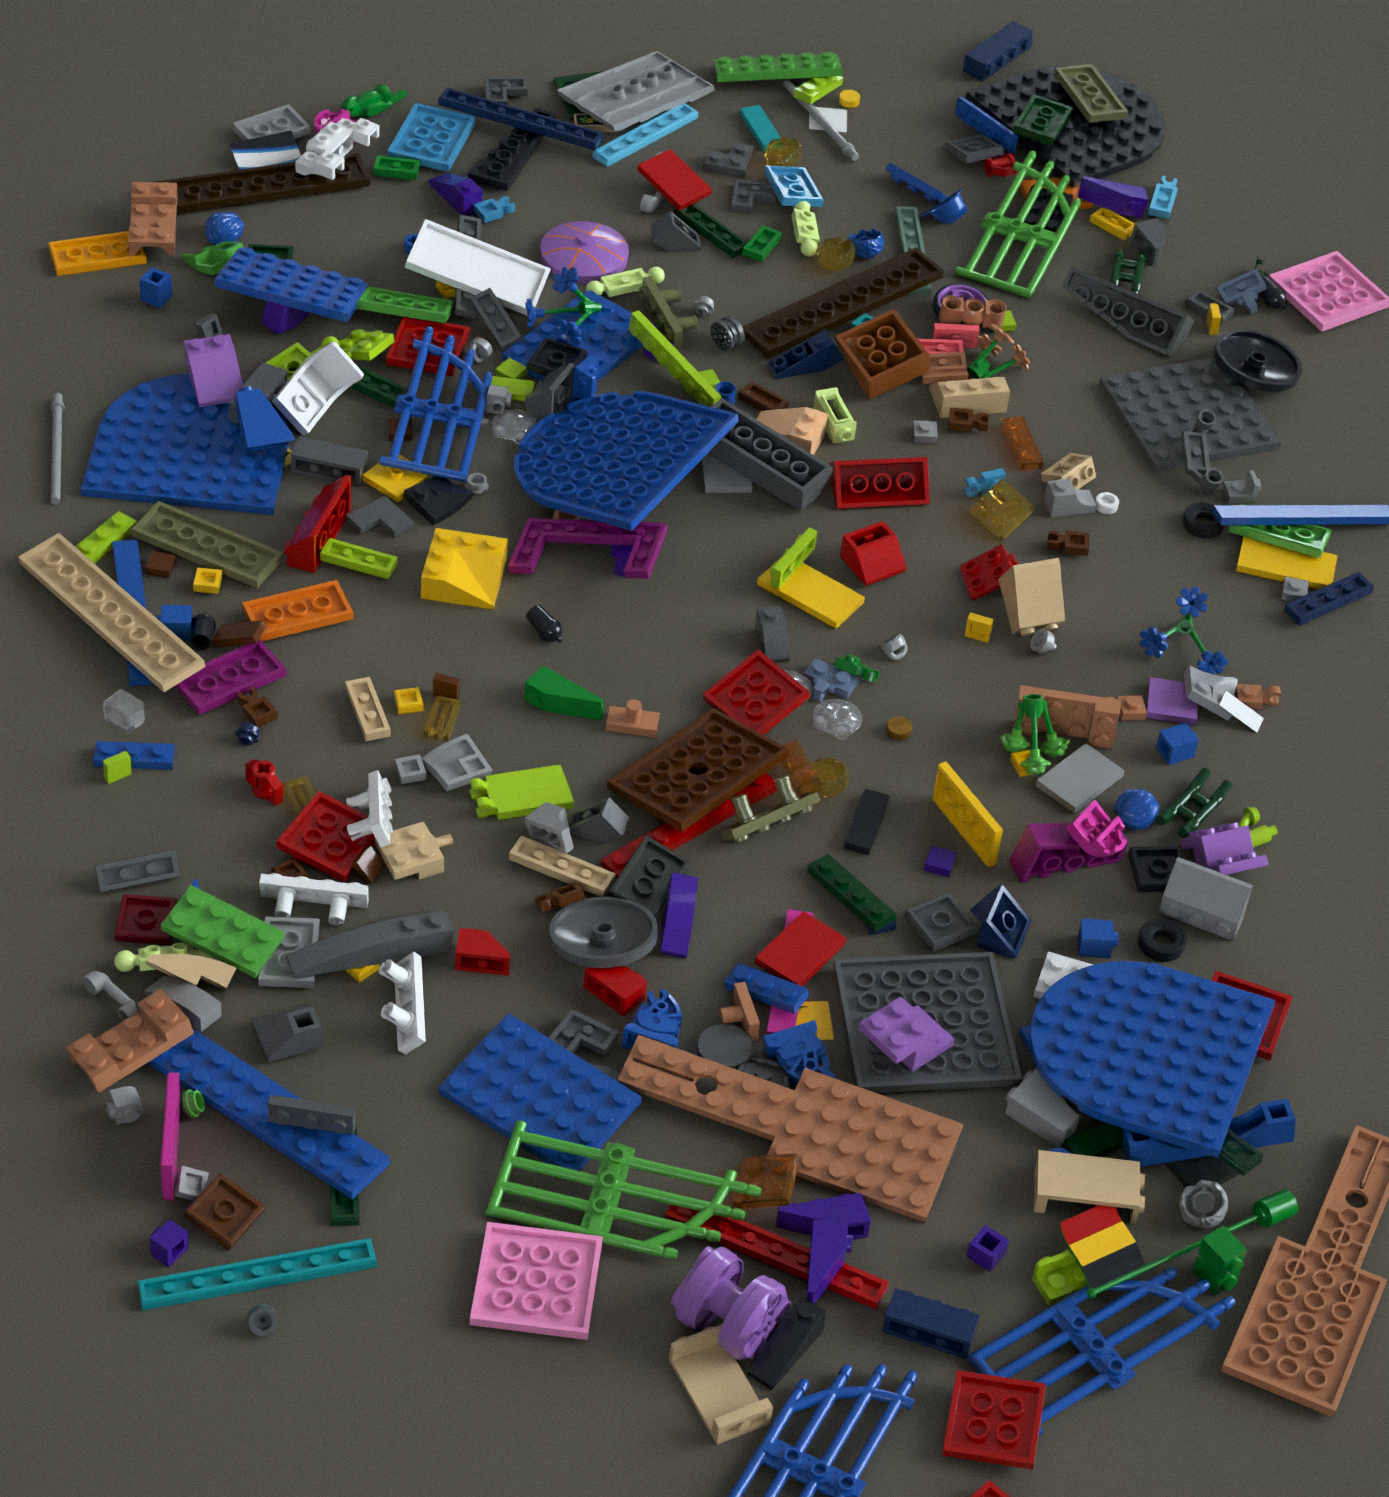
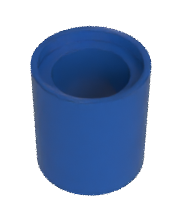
[715,381,736,405]

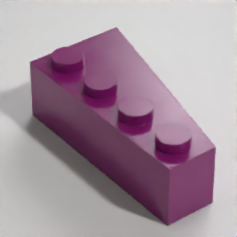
[1009,822,1129,883]

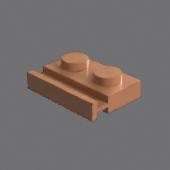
[921,352,968,384]

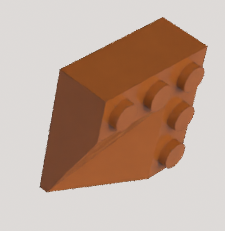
[835,309,929,399]

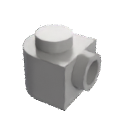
[486,385,512,415]
[106,1086,144,1125]

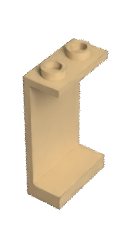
[1033,1150,1145,1224]
[669,1324,773,1445]

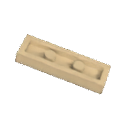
[345,677,391,741]

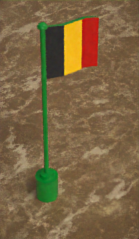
[1059,1189,1298,1299]

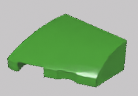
[181,241,243,275]

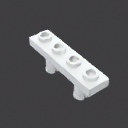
[346,770,393,848]
[259,873,369,926]
[379,952,426,1055]

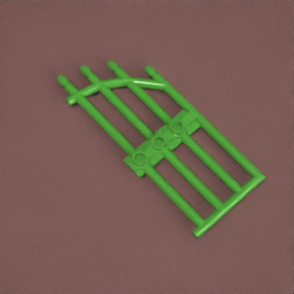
[955,151,1081,299]
[485,1120,761,1260]

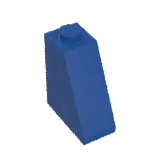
[233,386,295,453]

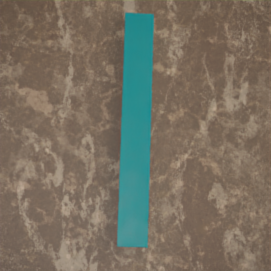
[137,1238,377,1311]

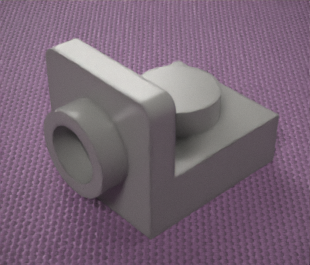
[1222,470,1261,504]

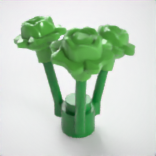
[999,694,1069,774]

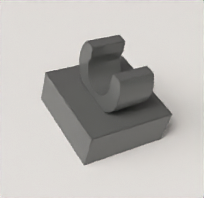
[193,313,223,338]

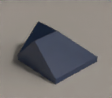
[970,884,1032,959]

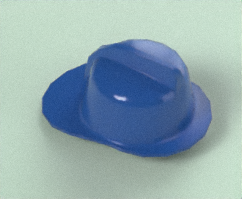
[919,188,968,224]

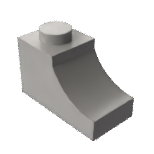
[1043,478,1097,518]
[524,802,574,854]

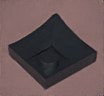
[403,476,473,526]

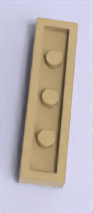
[509,836,616,897]

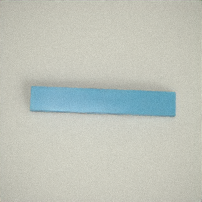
[592,103,698,167]

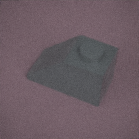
[651,211,701,252]
[1131,218,1168,266]
[755,606,790,663]
[568,797,629,843]

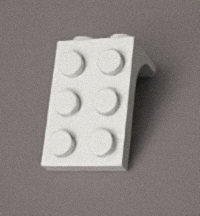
[272,342,364,436]

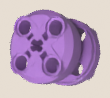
[671,1246,791,1360]

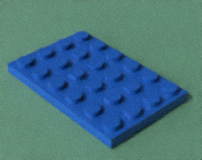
[214,247,369,322]
[502,290,659,382]
[439,1013,641,1171]

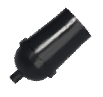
[1259,276,1286,309]
[526,605,563,643]
[191,612,216,650]

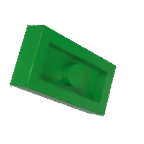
[373,155,420,180]
[742,225,782,262]

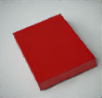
[637,149,712,211]
[755,911,847,986]

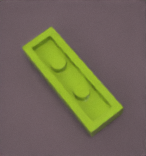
[793,76,844,104]
[75,511,137,564]
[770,527,817,589]
[320,538,398,580]

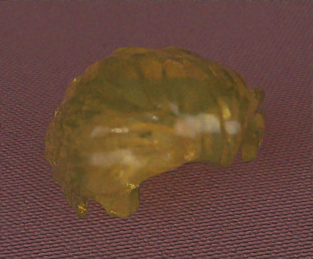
[763,137,803,167]
[816,237,856,271]
[804,757,850,798]

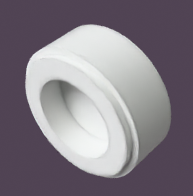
[1095,492,1119,514]

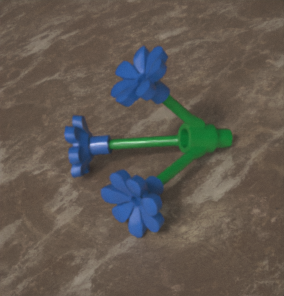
[525,267,602,346]
[1139,586,1228,675]

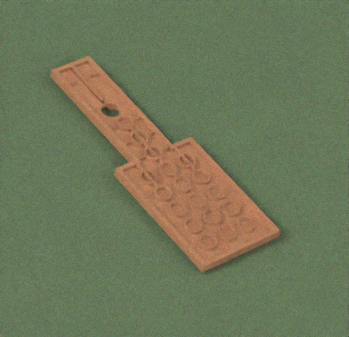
[617,1035,963,1223]
[1221,1125,1389,1418]

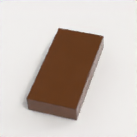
[738,382,789,411]
[211,620,266,647]

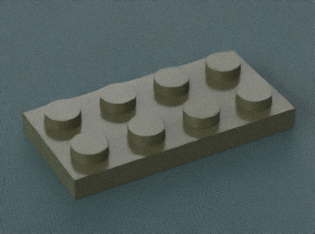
[1054,64,1128,123]

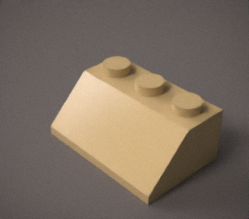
[929,377,1010,418]

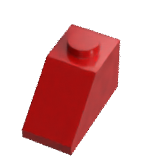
[455,928,511,976]
[583,967,647,1017]

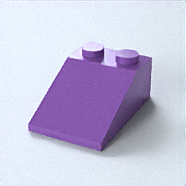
[183,334,243,407]

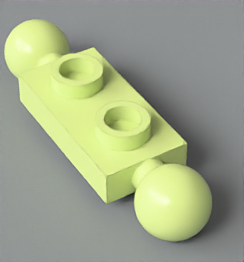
[791,201,820,257]
[585,267,665,297]
[114,943,217,972]

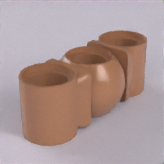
[938,295,1007,330]

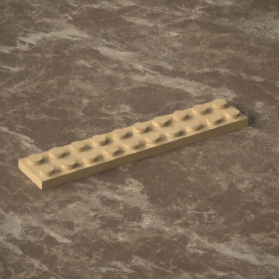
[18,533,205,692]

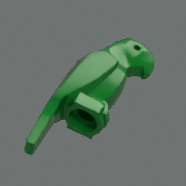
[341,83,408,117]

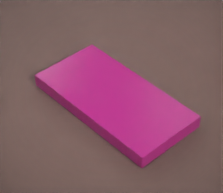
[160,1073,181,1200]

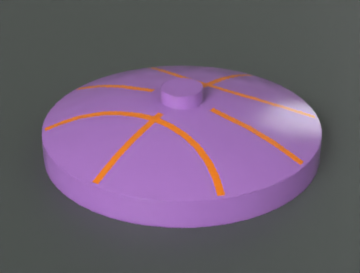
[540,221,629,283]

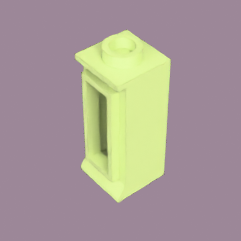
[813,387,857,444]

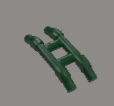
[1110,247,1146,294]
[1156,767,1233,837]

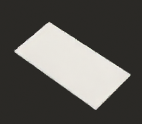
[1219,691,1264,732]

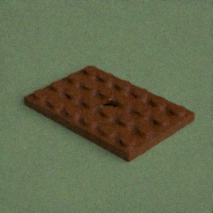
[607,708,789,832]

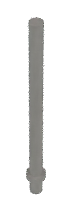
[783,79,859,161]
[50,393,65,505]

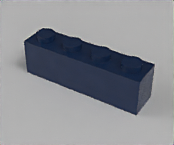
[963,21,1033,82]

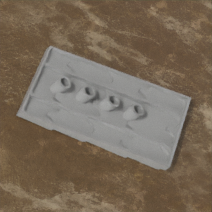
[557,51,715,131]

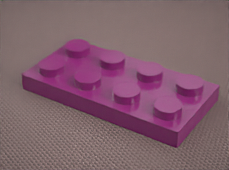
[174,639,286,715]

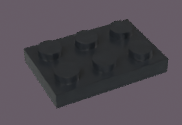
[1024,185,1073,233]

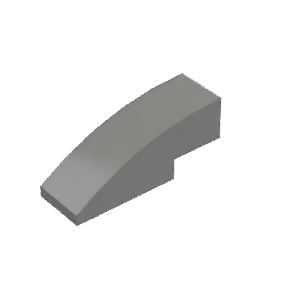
[144,976,222,1032]

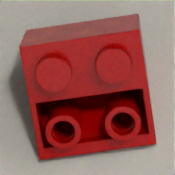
[840,521,907,586]

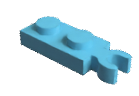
[1148,175,1178,219]

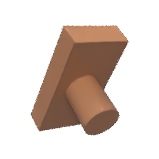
[606,699,660,738]
[719,981,760,1042]

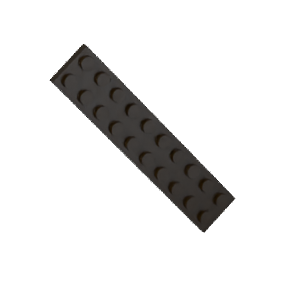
[154,153,370,213]
[742,248,944,358]

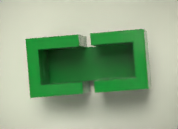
[1192,1225,1247,1296]

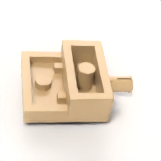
[375,821,453,880]

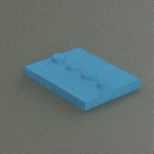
[387,103,476,172]

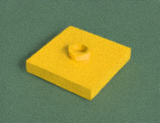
[362,454,430,503]

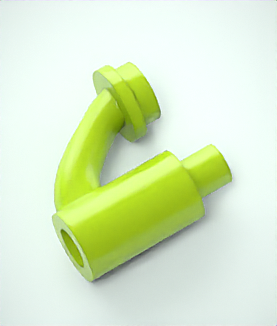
[1238,807,1278,848]

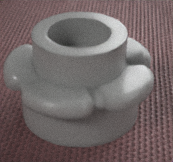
[693,296,714,316]
[465,473,489,495]

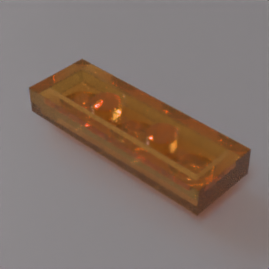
[1000,416,1044,471]
[781,739,822,796]

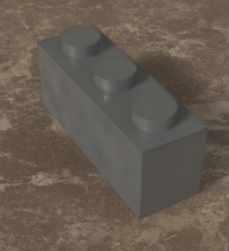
[228,362,287,424]
[291,436,368,487]

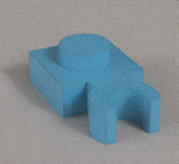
[474,196,515,223]
[964,468,1006,497]

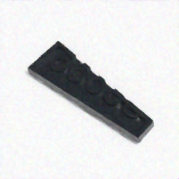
[468,108,556,191]

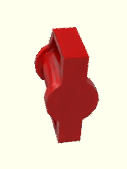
[984,153,1018,177]
[245,759,283,806]

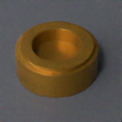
[886,716,913,740]

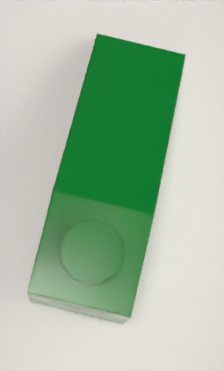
[524,665,604,720]

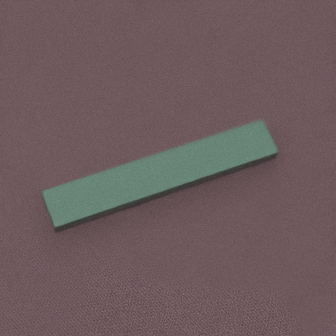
[895,207,932,295]

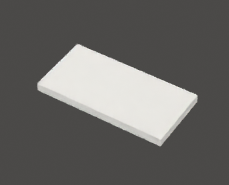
[404,219,551,316]

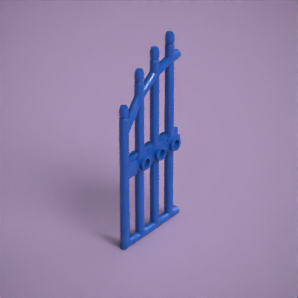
[379,326,493,482]
[966,1267,1235,1437]
[727,1364,918,1497]

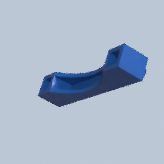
[1122,1098,1296,1167]

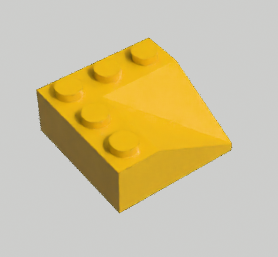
[421,528,508,610]

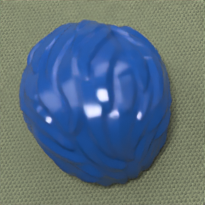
[205,212,245,245]
[847,227,884,259]
[1113,789,1159,831]

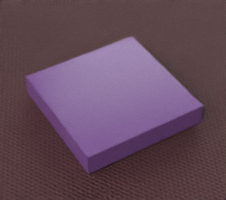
[1146,677,1198,725]

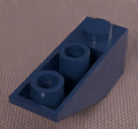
[767,329,844,379]

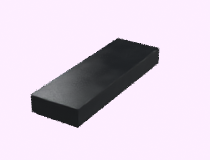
[844,788,890,855]

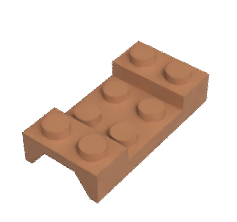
[128,182,177,256]
[1013,685,1121,749]
[65,989,194,1093]

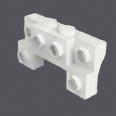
[295,118,379,180]

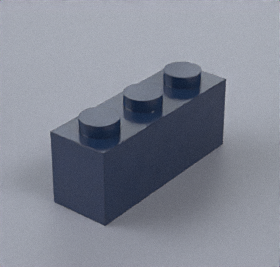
[882,1288,980,1359]

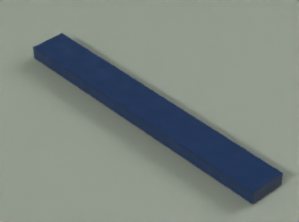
[438,88,604,151]

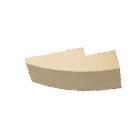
[146,954,236,991]

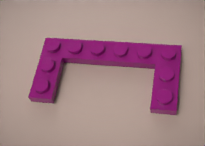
[508,518,668,579]

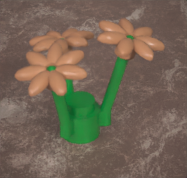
[967,324,1030,379]

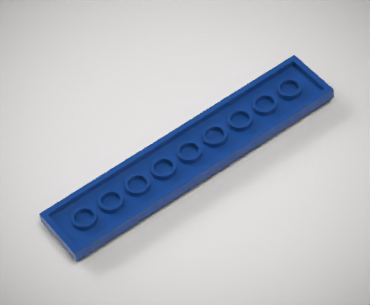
[147,1028,390,1200]

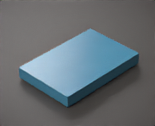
[764,165,824,207]

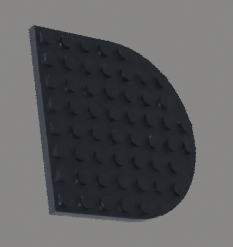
[966,66,1165,188]

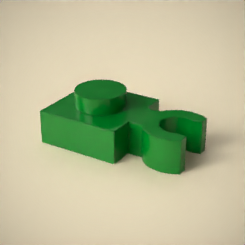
[834,654,881,682]

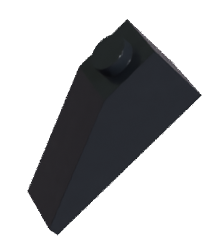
[748,1296,826,1390]

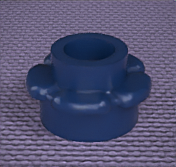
[235,723,260,745]

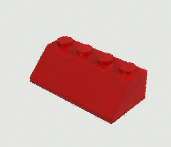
[829,457,930,509]
[284,475,351,573]

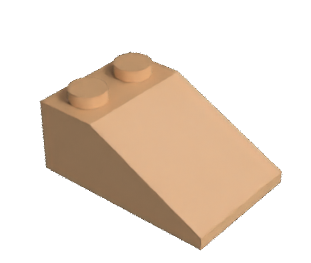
[756,407,828,455]

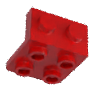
[960,544,1019,600]

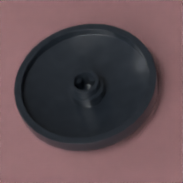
[1213,329,1302,392]

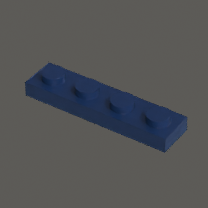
[1284,572,1374,626]

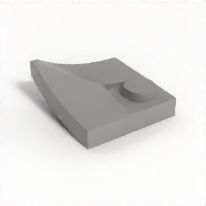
[1184,665,1238,720]
[421,734,493,792]

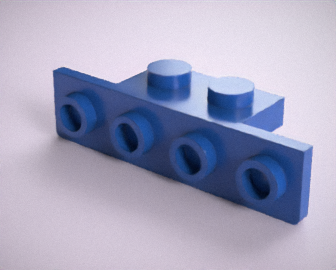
[954,96,1018,155]

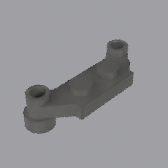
[1181,410,1224,495]

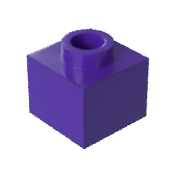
[150,1219,189,1267]
[966,1225,1009,1272]

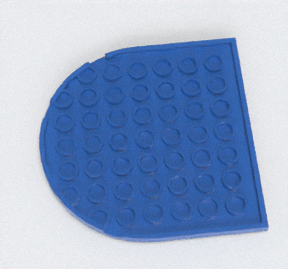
[81,374,289,515]
[514,391,739,531]
[1029,961,1275,1158]

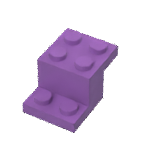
[1180,822,1268,875]
[859,996,954,1072]

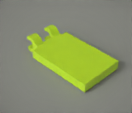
[469,765,574,820]

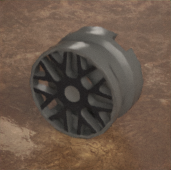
[710,315,745,352]

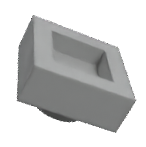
[913,420,938,444]
[1281,577,1309,601]
[395,755,426,784]
[174,1166,209,1201]

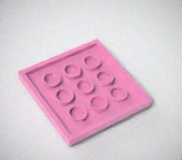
[1269,251,1389,332]
[470,1222,603,1340]

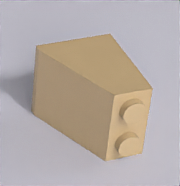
[998,558,1065,637]

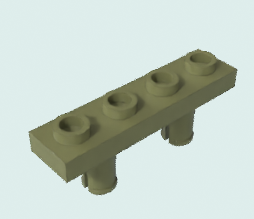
[639,276,698,350]
[720,775,820,843]

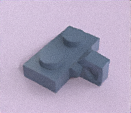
[1216,268,1267,315]
[803,658,859,702]

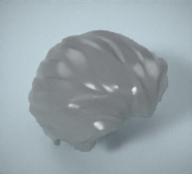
[1179,1180,1228,1229]

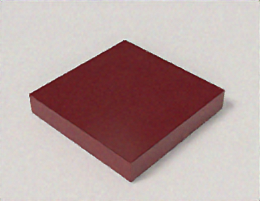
[114,894,177,945]

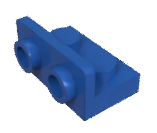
[571,354,600,402]

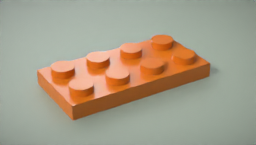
[242,580,353,641]

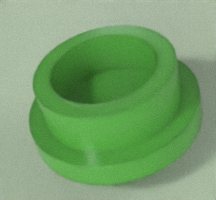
[180,1089,205,1118]

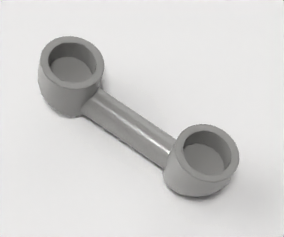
[640,190,664,213]
[82,971,138,1021]

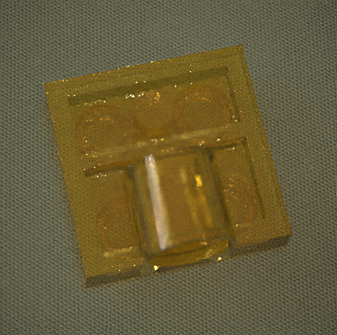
[969,478,1035,542]

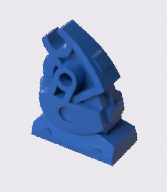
[622,989,682,1050]
[763,1020,835,1087]

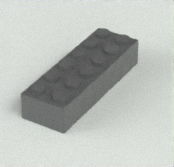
[708,398,833,512]

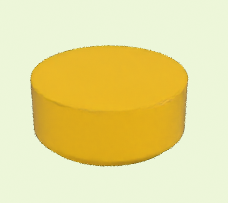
[839,90,860,108]

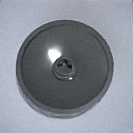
[549,897,658,968]

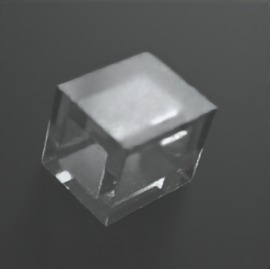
[103,688,145,734]

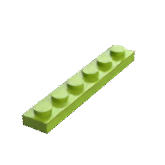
[629,310,721,407]

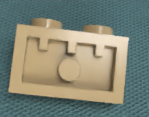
[1041,453,1096,489]

